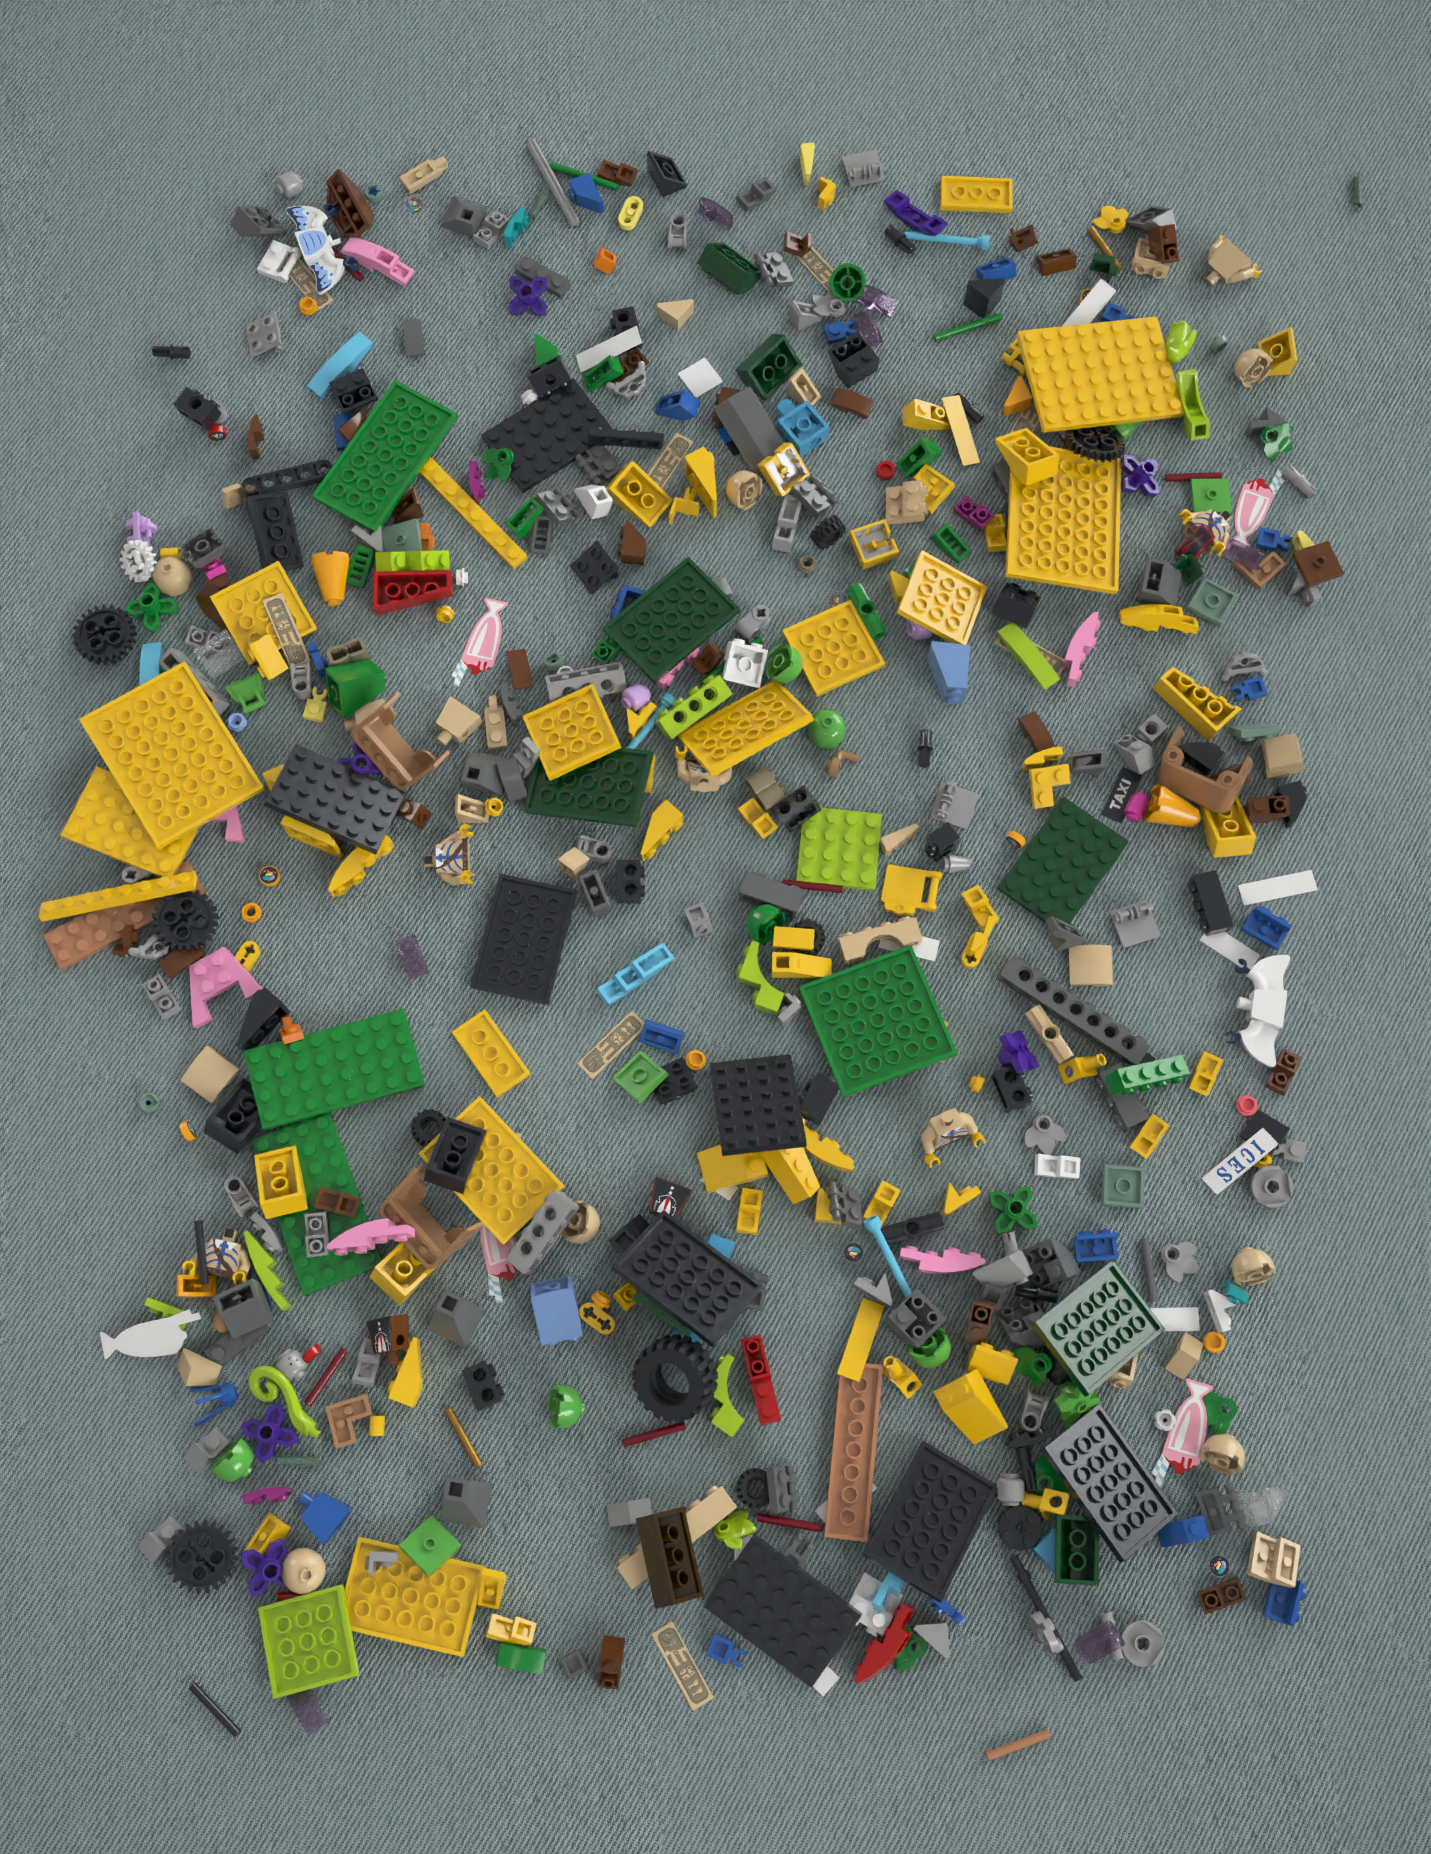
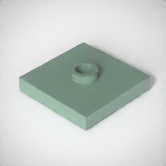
[382,518,423,552]
[1186,577,1238,627]
[1101,1164,1145,1209]

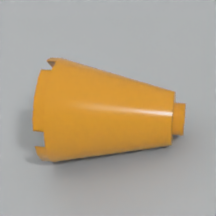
[311,551,350,606]
[1143,784,1201,828]

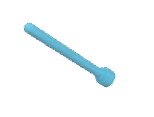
[904,231,990,251]
[626,693,676,749]
[863,1215,912,1298]

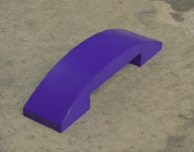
[884,190,948,236]

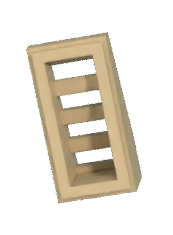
[879,823,919,856]

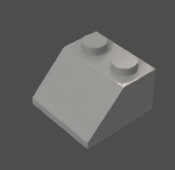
[973,1251,1033,1291]

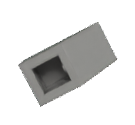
[1113,734,1156,775]

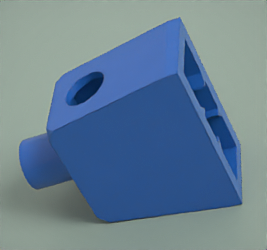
[297,1491,353,1544]

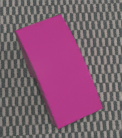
[202,557,227,580]

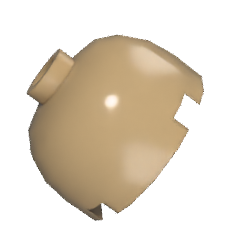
[1234,349,1273,387]
[726,470,762,510]
[152,557,193,596]
[561,1200,600,1244]
[1231,1247,1276,1286]
[1199,1434,1245,1475]
[281,1547,326,1594]

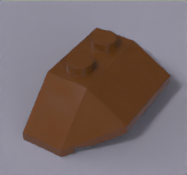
[326,169,375,238]

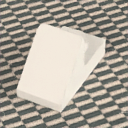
[1203,1290,1235,1333]

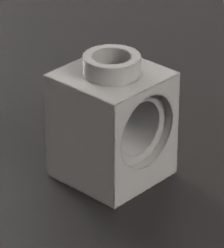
[1134,714,1168,746]

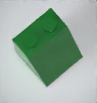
[325,658,387,718]

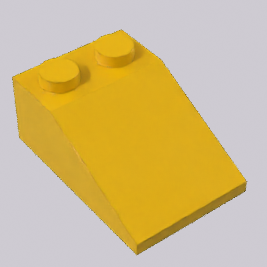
[995,428,1060,486]
[684,446,717,519]
[606,460,673,528]
[1200,796,1256,858]
[280,815,343,859]
[254,1145,308,1219]
[697,1145,768,1193]
[369,1242,438,1306]
[933,1369,1008,1444]

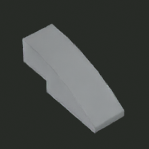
[772,494,802,553]

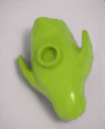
[1163,320,1197,364]

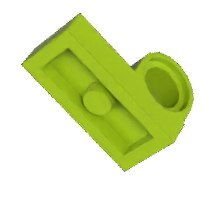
[144,1297,187,1331]

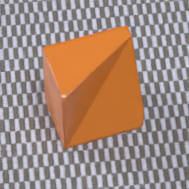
[594,247,616,275]

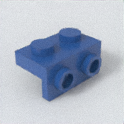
[1241,906,1292,951]
[1072,1229,1119,1263]
[1263,1580,1306,1626]

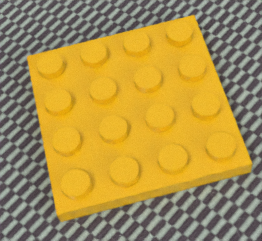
[896,550,987,645]
[210,561,317,666]
[782,600,886,697]
[523,683,622,781]

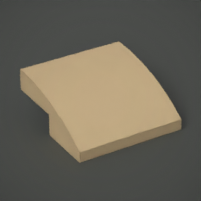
[1069,945,1113,987]
[180,1045,240,1104]
[1247,1531,1301,1588]

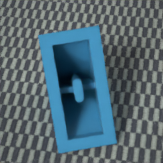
[1031,1527,1056,1573]

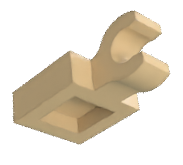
[221,483,255,509]

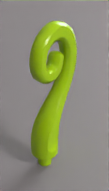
[249,1365,321,1439]

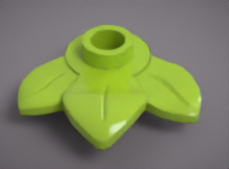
[714,1510,757,1549]

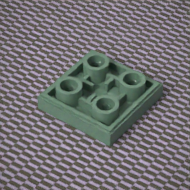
[1228,722,1280,741]

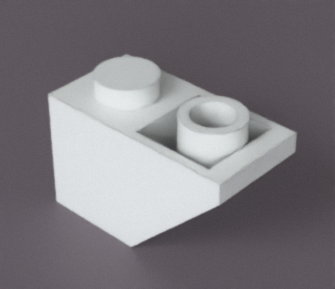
[574,485,613,519]

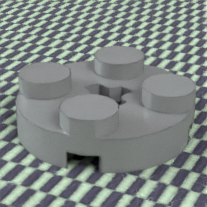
[1250,1166,1294,1208]
[1028,1611,1064,1657]
[1119,1620,1165,1667]

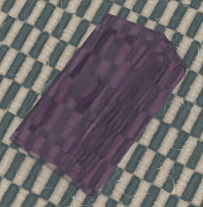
[1221,537,1265,571]
[1075,1620,1125,1664]

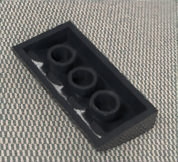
[247,491,304,571]

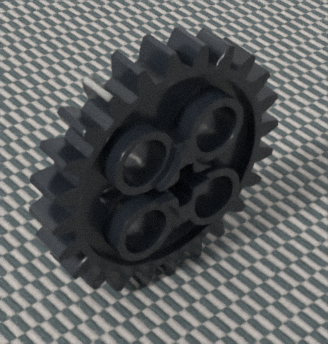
[1064,426,1126,463]
[72,604,137,665]
[151,890,219,953]
[165,1519,239,1594]

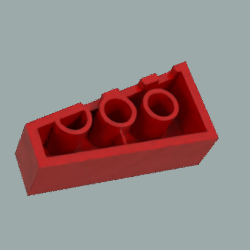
[373,570,454,616]

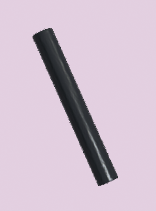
[194,1220,209,1285]
[189,1682,241,1737]

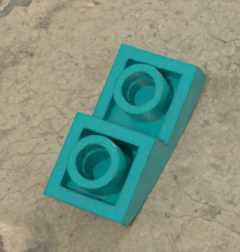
[504,207,529,248]
[1222,1280,1249,1306]

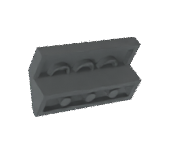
[714,386,784,473]

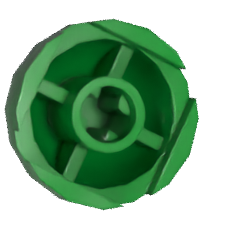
[829,263,867,302]
[746,904,786,944]

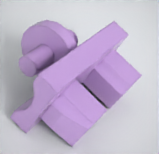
[126,511,157,547]

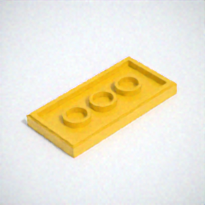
[940,176,1012,213]
[451,1009,531,1098]

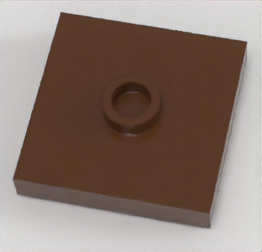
[1292,541,1344,588]

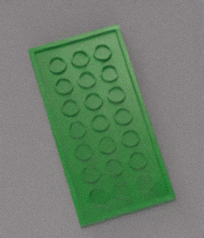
[312,380,458,532]
[243,1008,425,1131]
[251,1112,382,1296]

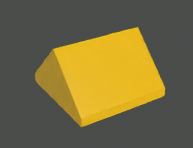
[1258,327,1297,376]

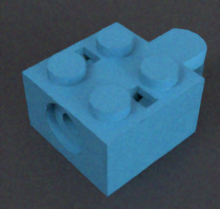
[777,399,830,458]

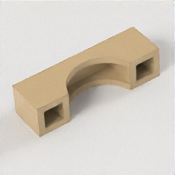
[838,916,923,965]

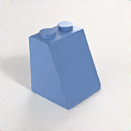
[927,641,970,704]
[531,1275,583,1346]

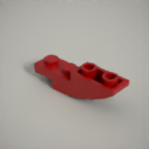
[740,1335,781,1426]
[854,1603,915,1683]

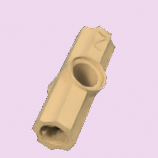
[1025,1004,1074,1065]

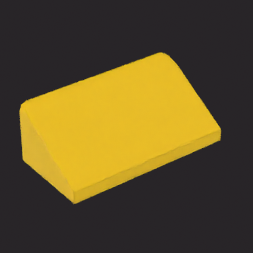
[244,1512,291,1555]

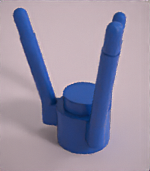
[191,1383,238,1426]

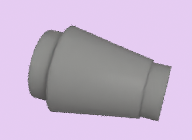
[940,854,971,874]

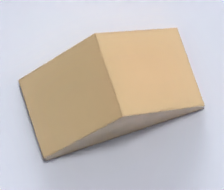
[657,299,694,330]
[788,368,821,406]
[455,794,489,823]
[558,847,590,882]
[1164,1332,1203,1380]
[177,1348,222,1386]

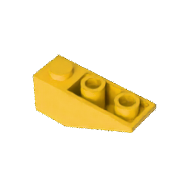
[902,399,952,430]
[641,800,684,862]
[771,952,832,979]
[387,1337,423,1408]

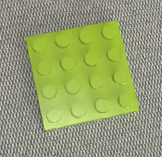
[796,808,882,891]
[258,1585,360,1699]

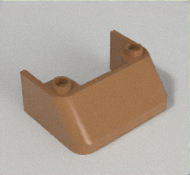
[351,692,450,790]
[1157,726,1253,814]
[379,1164,484,1269]

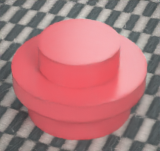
[1236,1095,1257,1116]

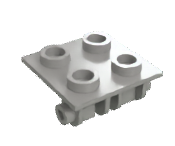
[842,149,885,187]
[246,311,284,358]
[930,781,979,830]
[1109,900,1161,948]

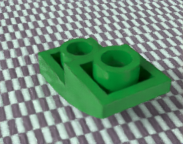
[590,636,621,665]
[495,1642,546,1674]

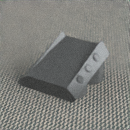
[180,528,227,568]

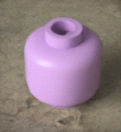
[906,620,934,640]
[621,683,651,712]

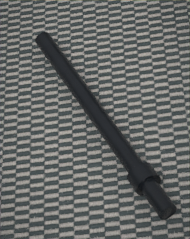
[1010,1554,1082,1682]

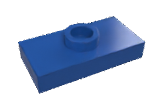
[333,413,353,451]

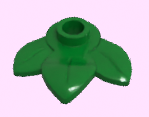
[1261,423,1294,461]
[482,448,514,482]
[1015,1346,1053,1387]
[1202,1392,1237,1435]
[1035,1455,1069,1495]
[895,1625,927,1671]

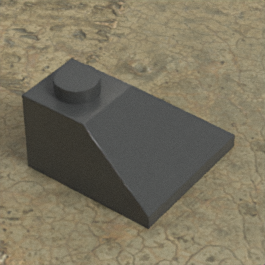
[1126,206,1177,234]

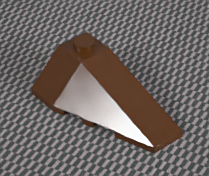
[196,572,235,641]

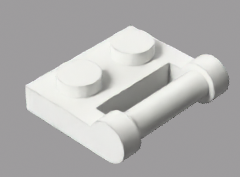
[257,240,302,283]

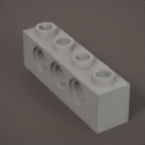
[158,648,230,716]
[545,661,627,703]
[506,1191,580,1275]

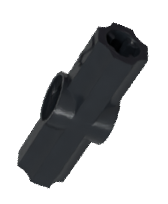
[880,1212,944,1245]

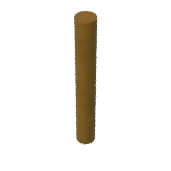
[1087,226,1123,272]
[444,1407,483,1468]

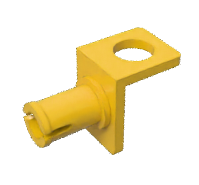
[669,487,699,525]
[1058,1053,1106,1084]
[883,1356,922,1399]
[1022,1488,1069,1520]

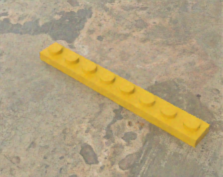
[419,457,528,570]
[38,871,198,922]

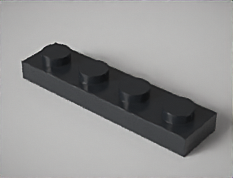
[587,427,664,449]

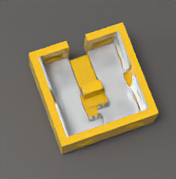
[757,442,810,497]
[849,519,899,570]

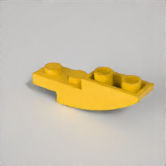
[1119,604,1199,634]
[328,835,395,898]
[802,1117,855,1173]

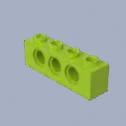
[654,675,733,740]

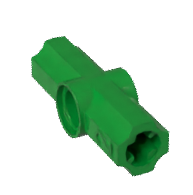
[846,583,887,640]

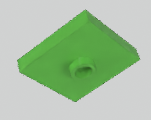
[1190,478,1232,515]
[612,1050,668,1104]
[399,1515,461,1578]

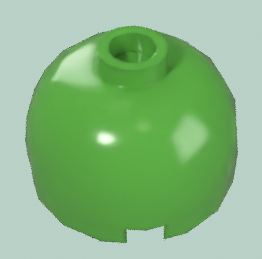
[765,643,803,683]
[807,709,846,750]
[907,1327,951,1369]
[548,1384,585,1429]
[210,1437,254,1482]

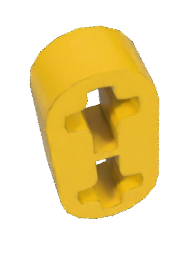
[961,932,988,969]
[235,941,261,973]
[579,1303,615,1335]

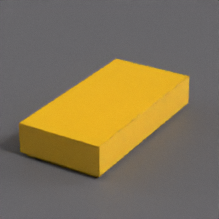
[773,926,815,950]

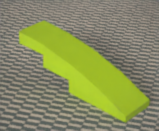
[997,622,1060,691]
[244,1230,292,1311]

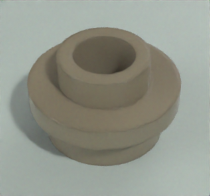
[798,555,817,574]

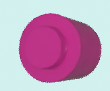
[1123,792,1149,822]

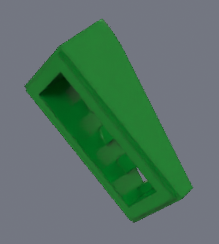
[583,355,624,392]
[505,497,544,540]
[930,523,971,564]
[346,545,376,589]

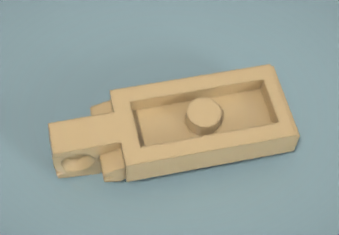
[399,156,448,194]
[484,695,508,750]

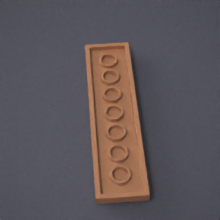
[43,860,207,970]
[824,1360,883,1542]

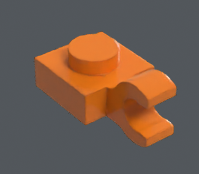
[420,523,435,551]
[279,1016,304,1044]

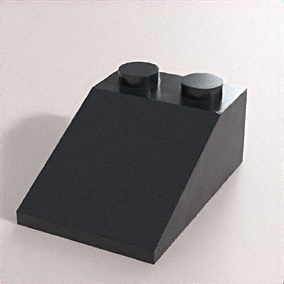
[236,987,291,1051]
[204,1078,261,1154]
[424,1117,487,1194]

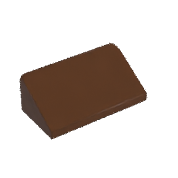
[1036,248,1077,276]

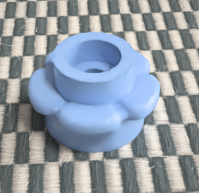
[228,713,247,732]

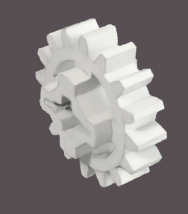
[120,540,157,582]

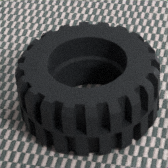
[632,1334,718,1423]

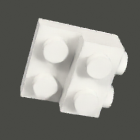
[722,638,768,688]
[848,1572,903,1637]

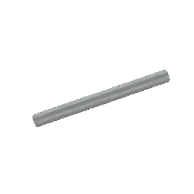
[527,139,579,227]

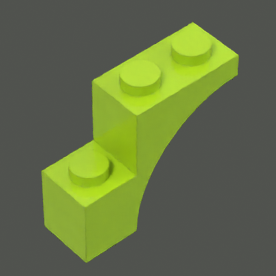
[1177,369,1210,441]
[375,550,450,572]
[736,940,784,1016]
[710,1353,744,1438]

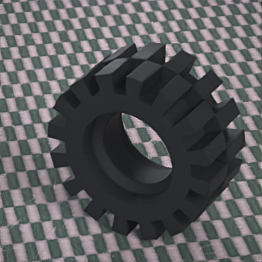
[810,515,846,550]
[792,919,825,956]
[410,1109,446,1147]
[736,1468,769,1509]

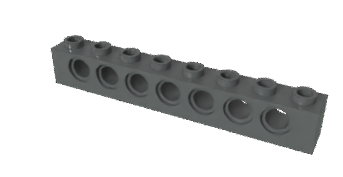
[997,956,1151,1066]

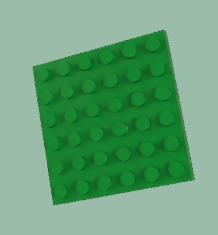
[799,945,958,1098]

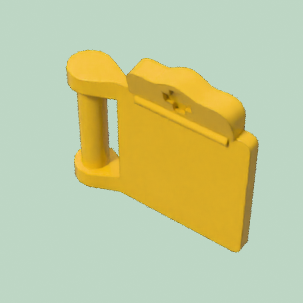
[881,864,942,916]

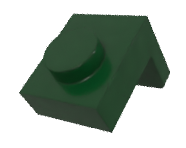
[1090,253,1117,282]
[1172,554,1205,584]

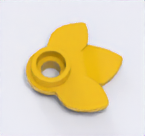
[1092,206,1128,234]

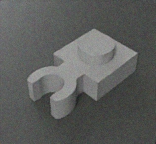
[1272,1138,1307,1164]

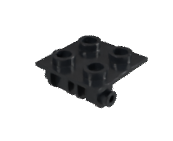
[570,541,619,594]
[654,1057,698,1105]

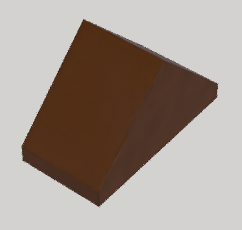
[392,487,424,523]

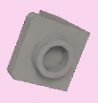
[684,902,713,938]
[777,992,801,1027]
[365,1551,399,1575]

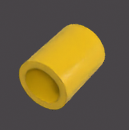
[160,548,181,559]
[369,1416,385,1436]

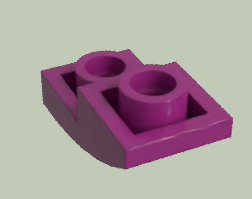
[469,461,485,505]
[953,495,995,529]
[242,1487,293,1506]

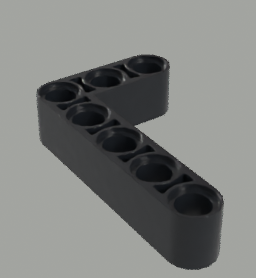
[242,460,333,526]

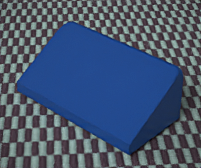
[975,257,1017,280]
[639,1020,685,1054]

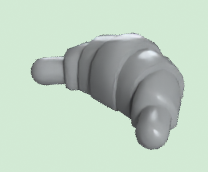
[605,361,646,398]
[1221,651,1267,682]
[128,934,171,960]

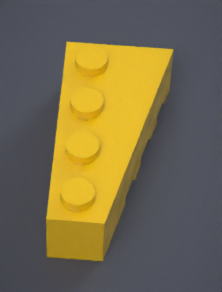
[1153,667,1241,741]
[759,1147,820,1205]

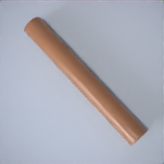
[985,1729,1051,1761]

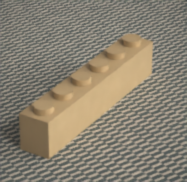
[617,1485,737,1590]

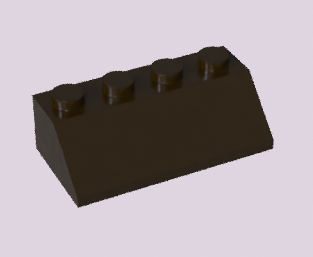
[636,1506,704,1609]

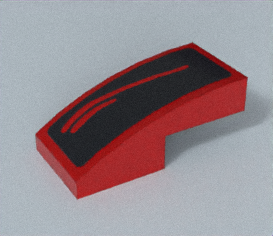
[1175,524,1216,558]

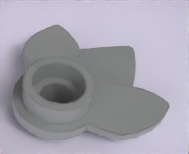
[812,289,845,317]
[1025,1114,1066,1155]
[1161,1242,1199,1283]

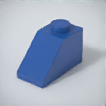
[568,173,604,213]
[655,389,700,421]
[1158,1515,1209,1547]

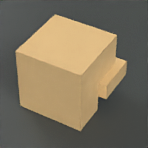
[1261,733,1304,780]

